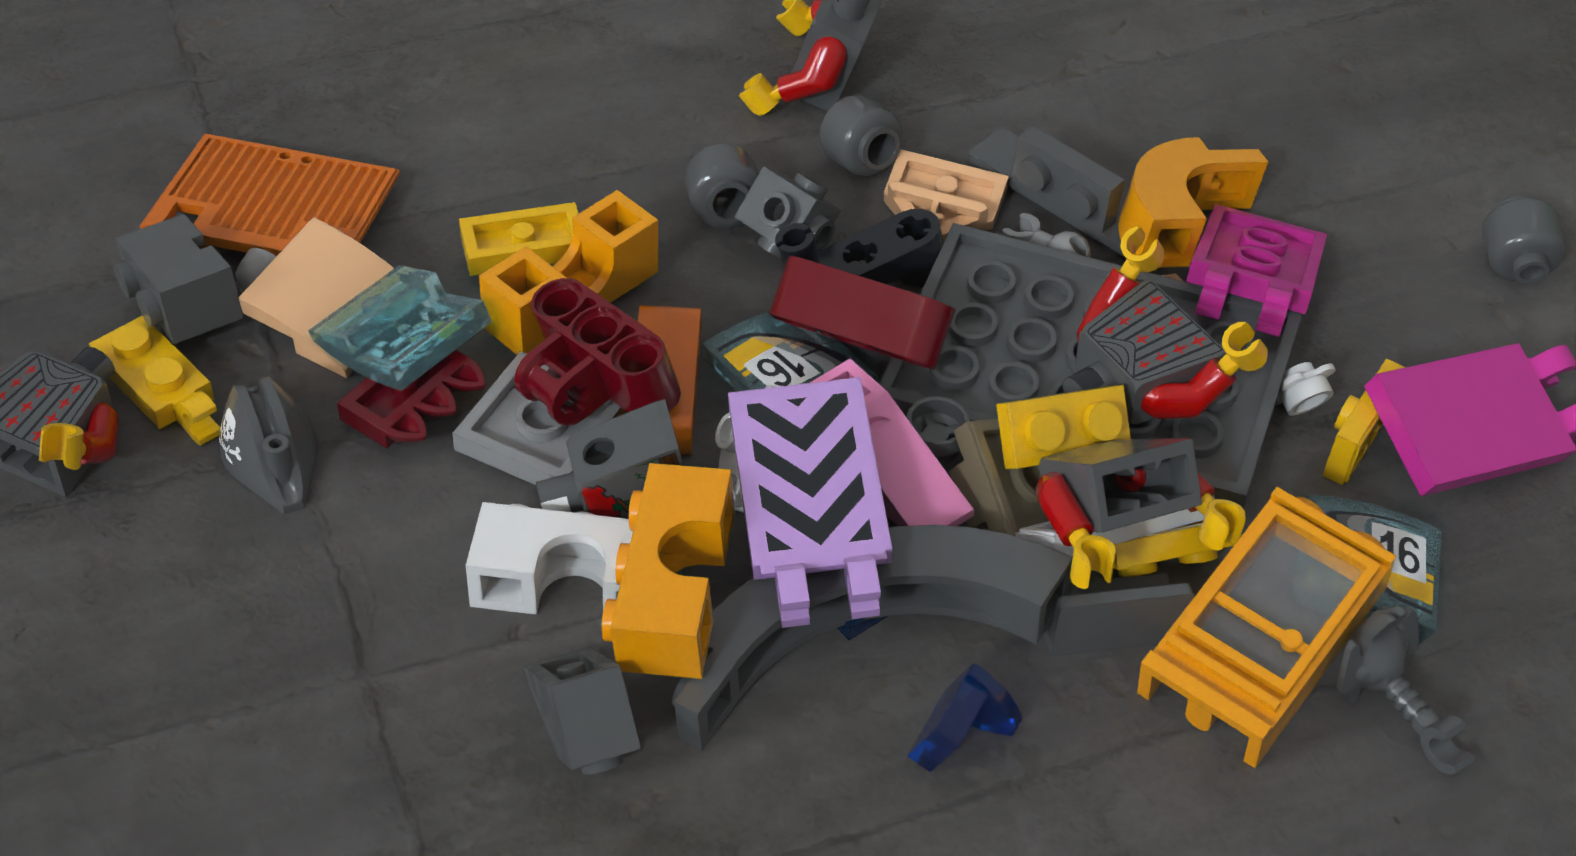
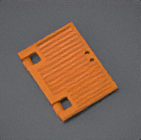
[140,134,400,257]

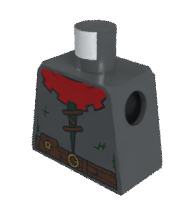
[536,399,683,519]

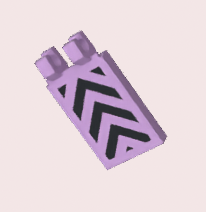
[728,377,893,628]

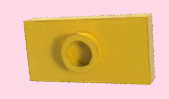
[1322,358,1406,485]

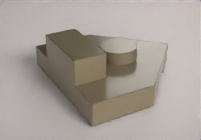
[949,418,1049,536]

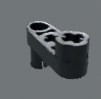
[775,209,944,287]

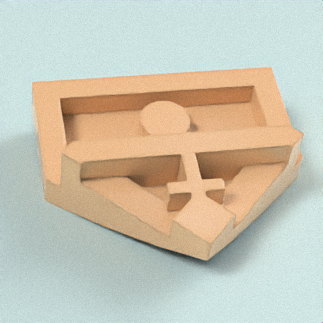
[884,149,1009,241]

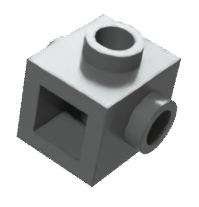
[734,166,841,259]

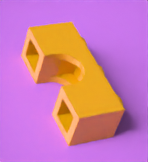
[479,190,658,355]
[602,463,735,679]

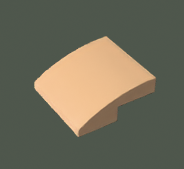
[238,217,418,378]

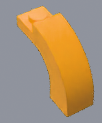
[1118,137,1268,268]

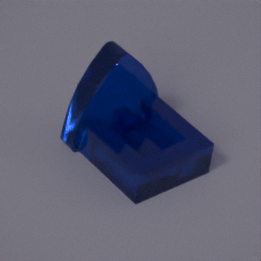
[908,664,1023,772]

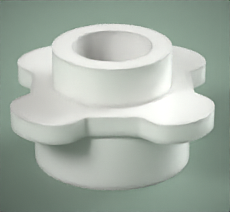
[1275,362,1336,416]

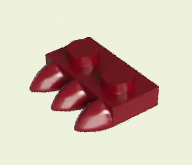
[337,330,485,449]

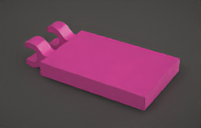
[1186,204,1327,337]
[1364,343,1576,497]

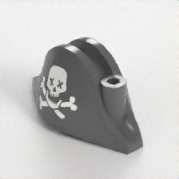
[219,375,318,514]

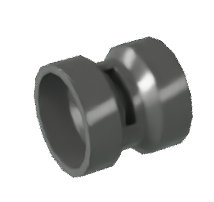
[907,396,970,478]

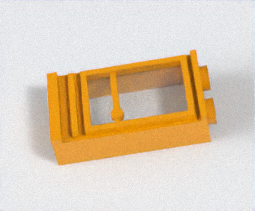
[1137,487,1396,768]

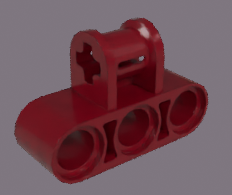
[768,256,956,370]
[514,278,681,426]

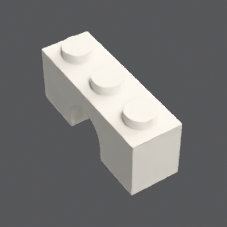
[466,502,682,615]

